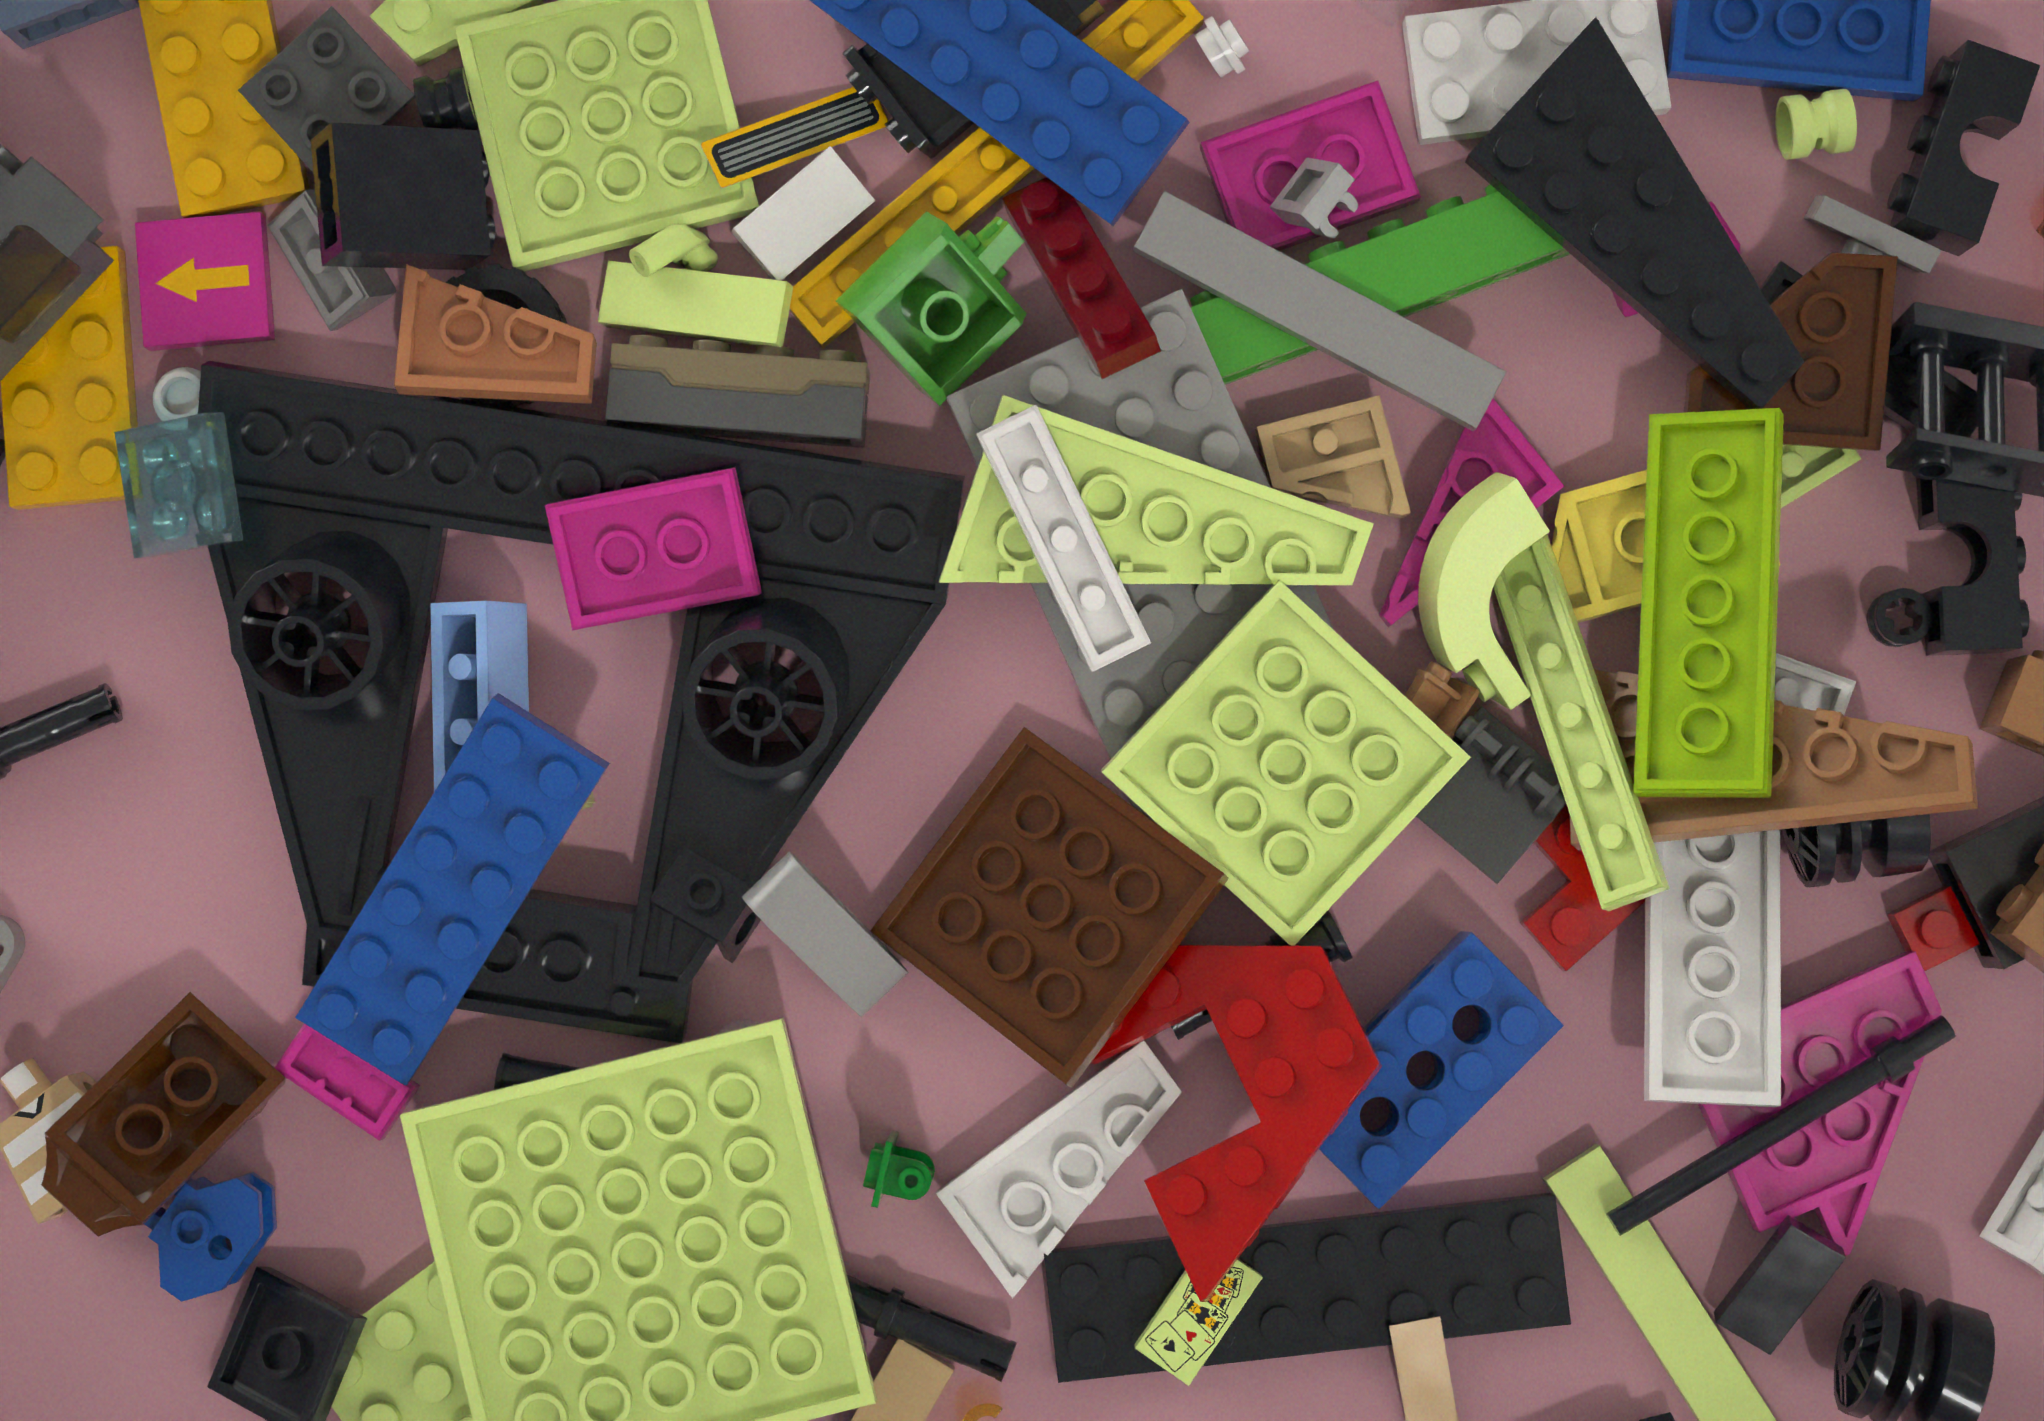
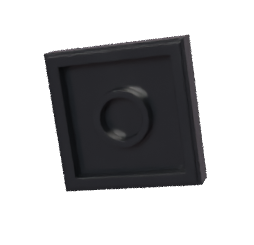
[207,1266,367,1421]

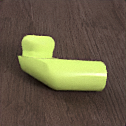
[629,224,718,277]

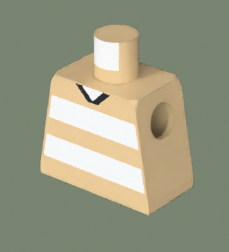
[0,1058,97,1224]

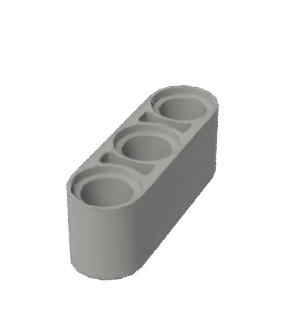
[742,852,909,1017]

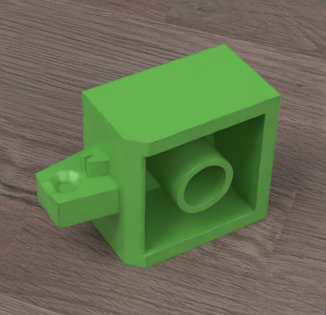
[836,211,1027,406]

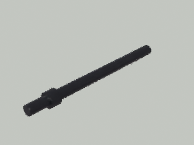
[1606,1015,1956,1236]

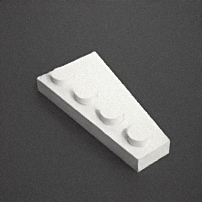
[936,1041,1182,1299]

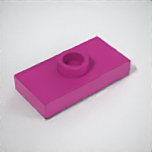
[274,1024,420,1141]

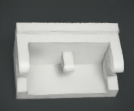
[731,146,876,280]

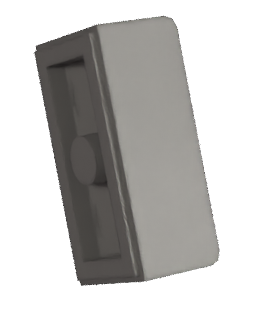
[267,189,396,331]

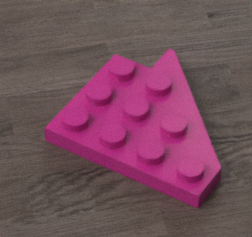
[1698,951,1942,1256]

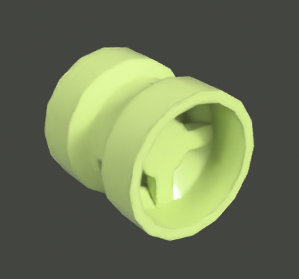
[1775,88,1857,160]

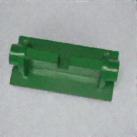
[863,1130,935,1208]

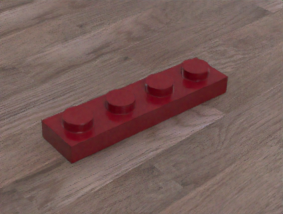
[1002,177,1161,379]

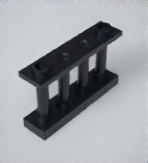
[1886,302,2044,497]

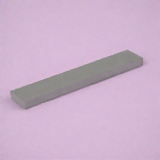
[1133,191,1507,431]

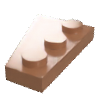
[394,264,597,404]

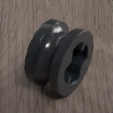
[1867,588,1933,647]

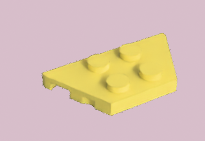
[1551,470,1780,623]

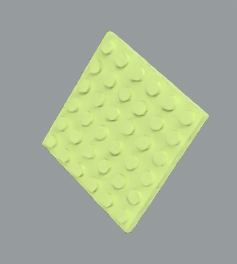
[400,1018,877,1421]

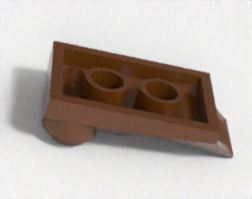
[41,992,286,1237]

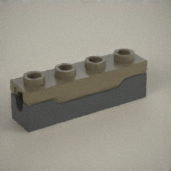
[605,335,870,448]

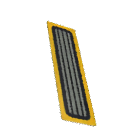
[701,87,888,188]

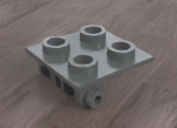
[238,6,415,173]
[1416,706,1566,884]

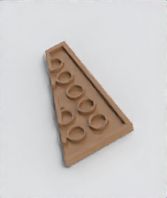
[1570,669,1978,851]

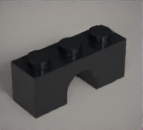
[1887,40,2040,256]
[1916,477,2030,656]

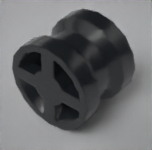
[413,67,479,130]

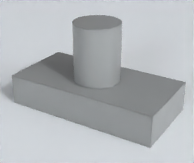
[1804,195,1942,273]

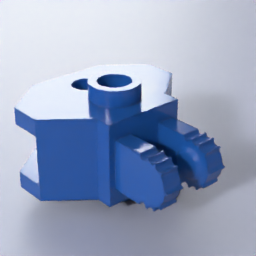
[144,1172,277,1302]

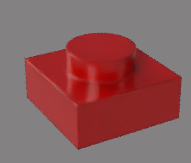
[1886,886,1980,971]

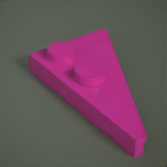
[1379,399,1564,627]

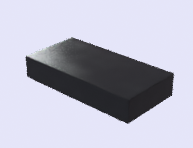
[1713,1215,1846,1355]

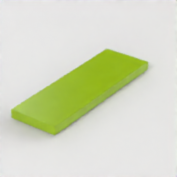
[1633,408,1784,798]

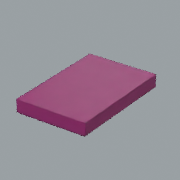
[1200,80,1421,251]
[545,467,762,631]

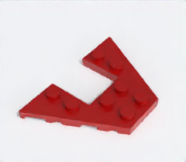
[1091,945,1382,1302]

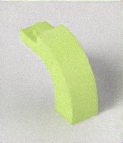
[1418,472,1550,710]

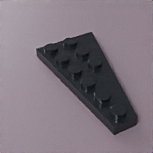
[1465,17,1804,409]

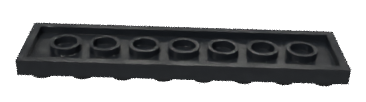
[1044,1192,1571,1383]

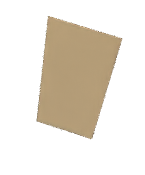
[1389,1316,1458,1421]

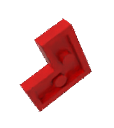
[1520,804,1645,971]

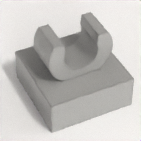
[1269,157,1359,239]

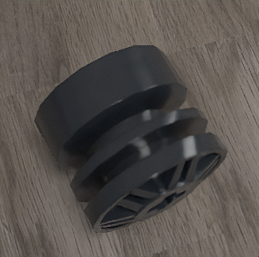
[1782,814,1931,887]
[1834,1279,1995,1421]

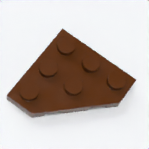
[1684,252,1898,451]

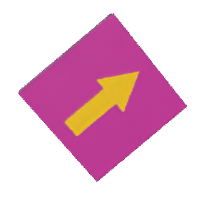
[135,212,275,351]

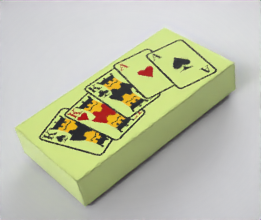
[1134,1259,1263,1386]

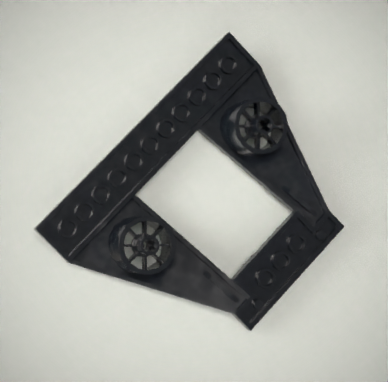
[193,361,965,1043]

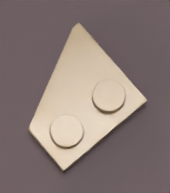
[1255,395,1411,518]

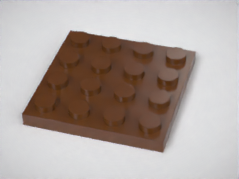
[870,727,1229,1088]

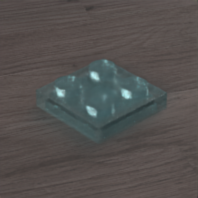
[114,412,243,558]

